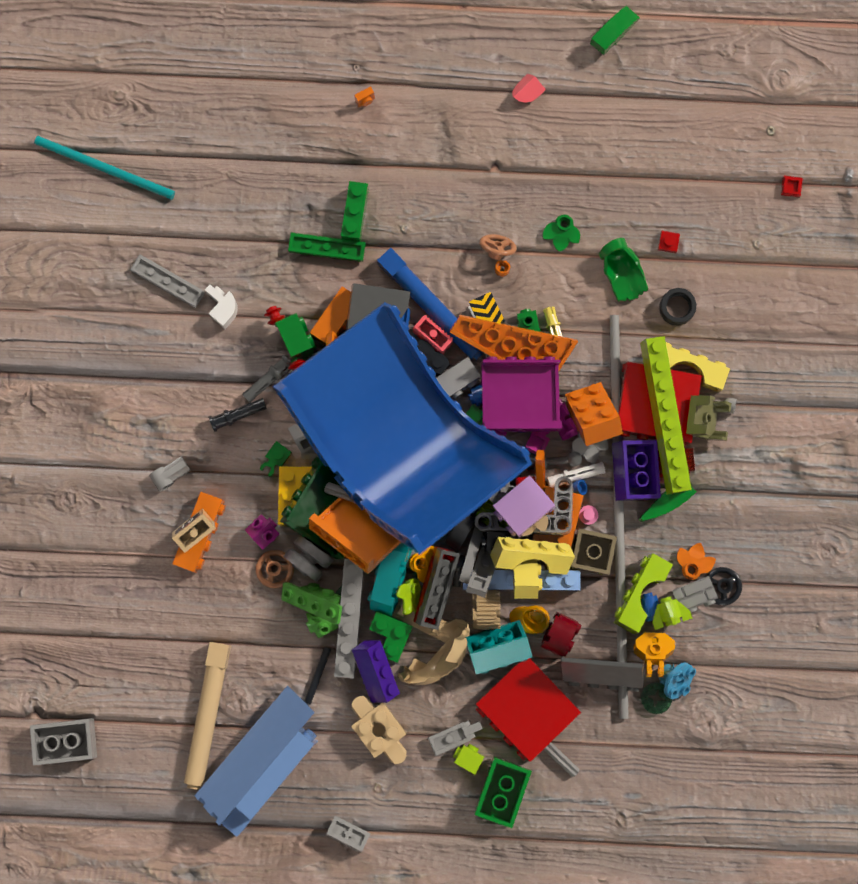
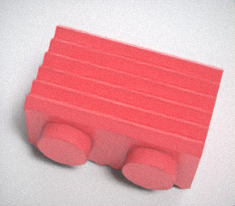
[413,315,453,355]

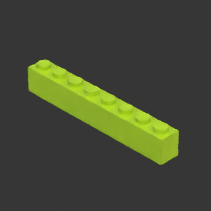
[640,336,692,494]

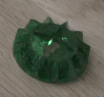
[641,682,672,714]

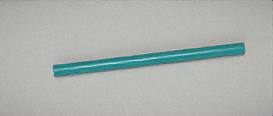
[34,136,175,200]

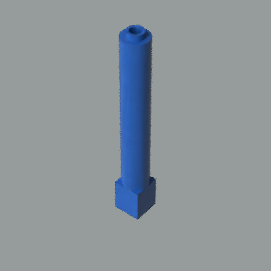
[377,248,484,360]

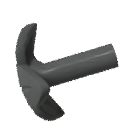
[453,555,466,587]

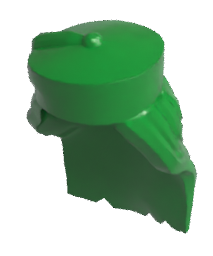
[599,238,648,301]

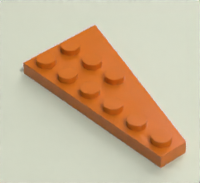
[450,315,578,371]

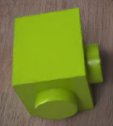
[453,743,484,774]

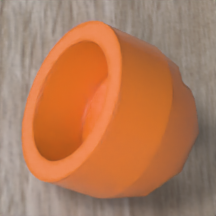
[495,260,510,277]

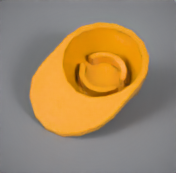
[509,605,550,634]

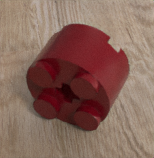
[540,611,582,657]

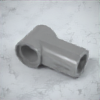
[149,457,191,492]

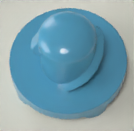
[659,662,696,699]

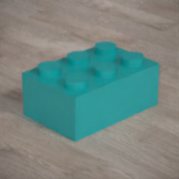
[466,620,533,675]

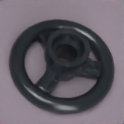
[707,567,742,606]

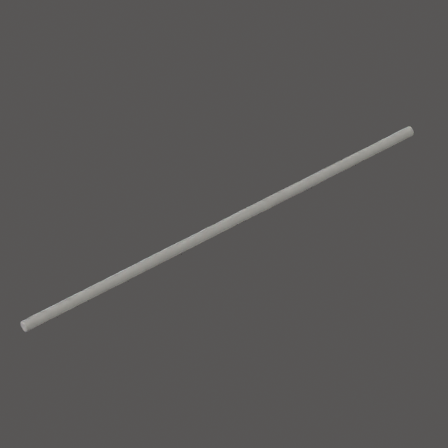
[610,315,629,719]

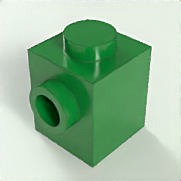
[516,309,540,332]

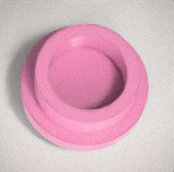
[579,505,598,525]

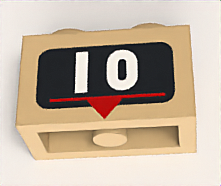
[172,508,216,553]

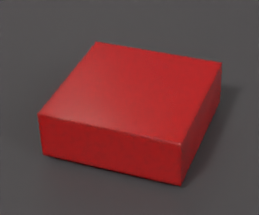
[781,176,803,198]

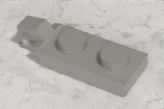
[428,721,483,756]

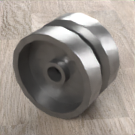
[283,535,333,582]

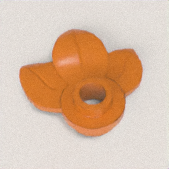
[677,543,716,580]

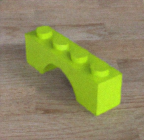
[614,553,673,634]

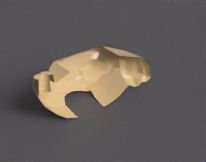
[398,619,470,685]

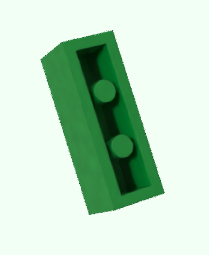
[341,181,369,242]

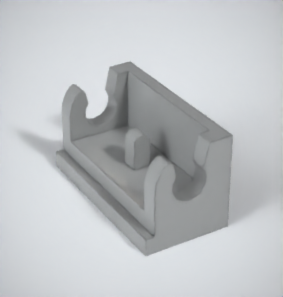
[326,816,371,853]

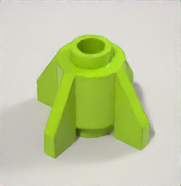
[652,596,693,630]

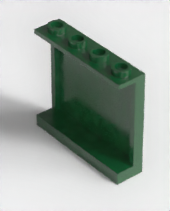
[280,457,344,559]

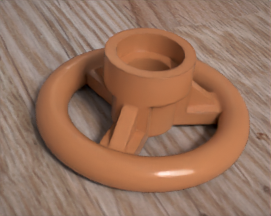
[480,234,517,260]
[256,550,294,588]

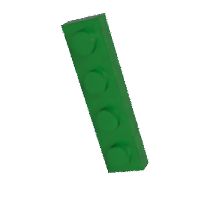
[288,232,366,262]

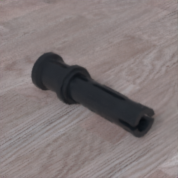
[208,398,267,432]

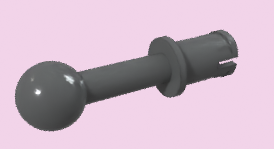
[527,451,582,470]

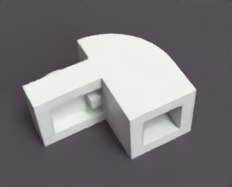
[205,285,238,329]

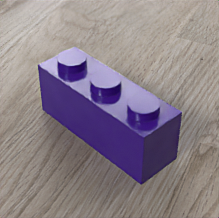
[351,640,400,703]

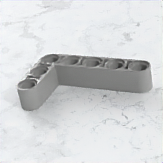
[475,476,573,535]

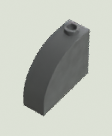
[346,283,410,331]

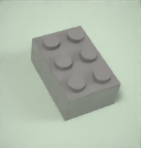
[30,718,97,766]

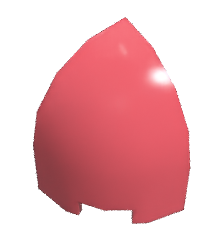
[512,74,546,103]

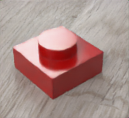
[658,230,680,254]

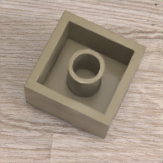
[570,529,617,576]

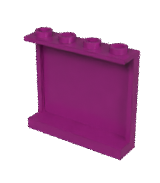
[481,357,562,432]

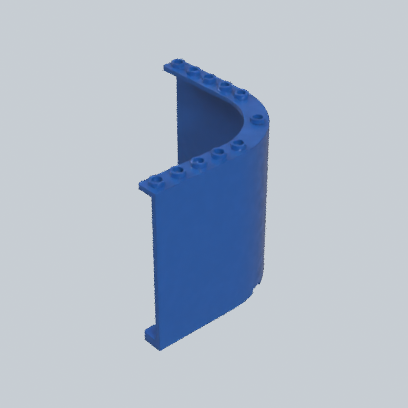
[273,302,532,555]

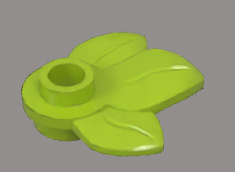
[396,578,421,615]

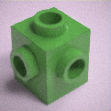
[306,613,339,639]

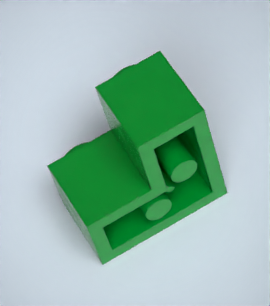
[369,611,413,663]

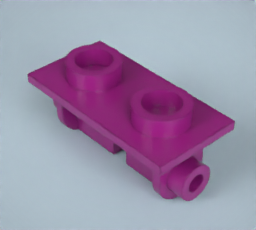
[558,399,578,441]

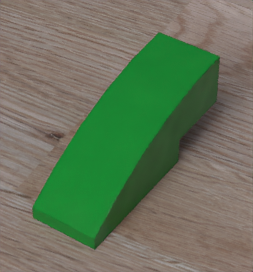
[590,6,640,55]
[638,487,697,522]

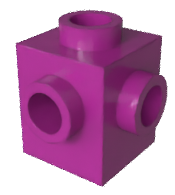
[245,514,280,550]

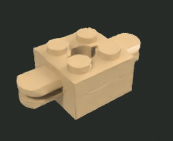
[351,696,407,764]

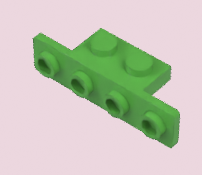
[281,582,342,625]

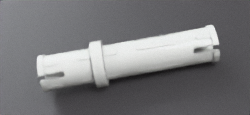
[547,462,605,488]

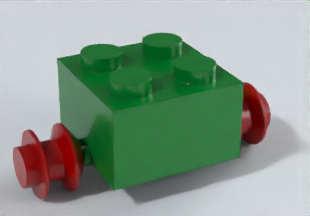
[264,306,316,371]

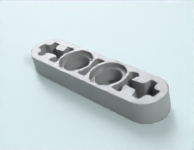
[459,523,485,584]

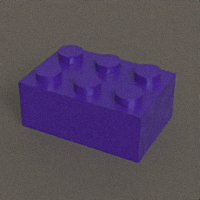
[612,440,661,501]

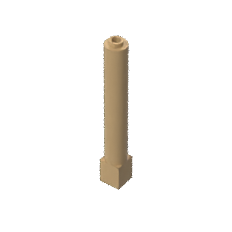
[184,642,231,789]

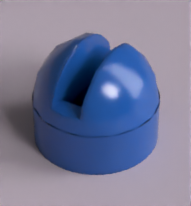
[572,480,587,495]

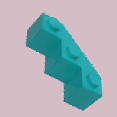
[368,542,413,617]

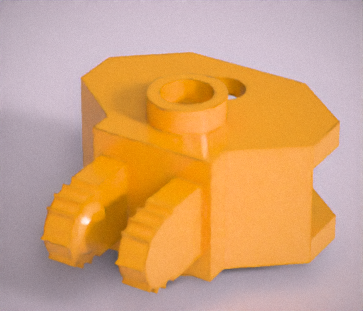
[633,632,675,677]

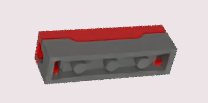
[413,546,460,630]

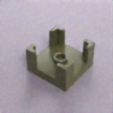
[686,395,732,441]

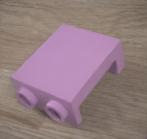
[493,475,556,538]

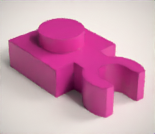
[525,432,550,454]

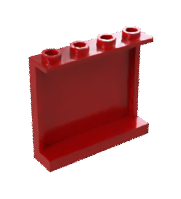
[618,362,702,447]
[475,658,581,762]

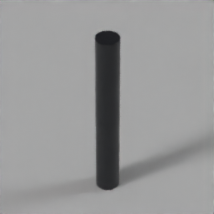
[304,647,332,705]

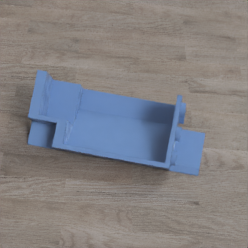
[194,685,318,837]

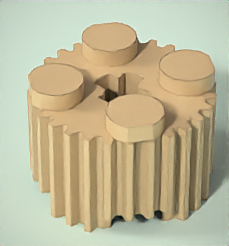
[473,590,500,629]

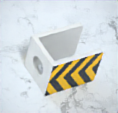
[468,292,505,324]

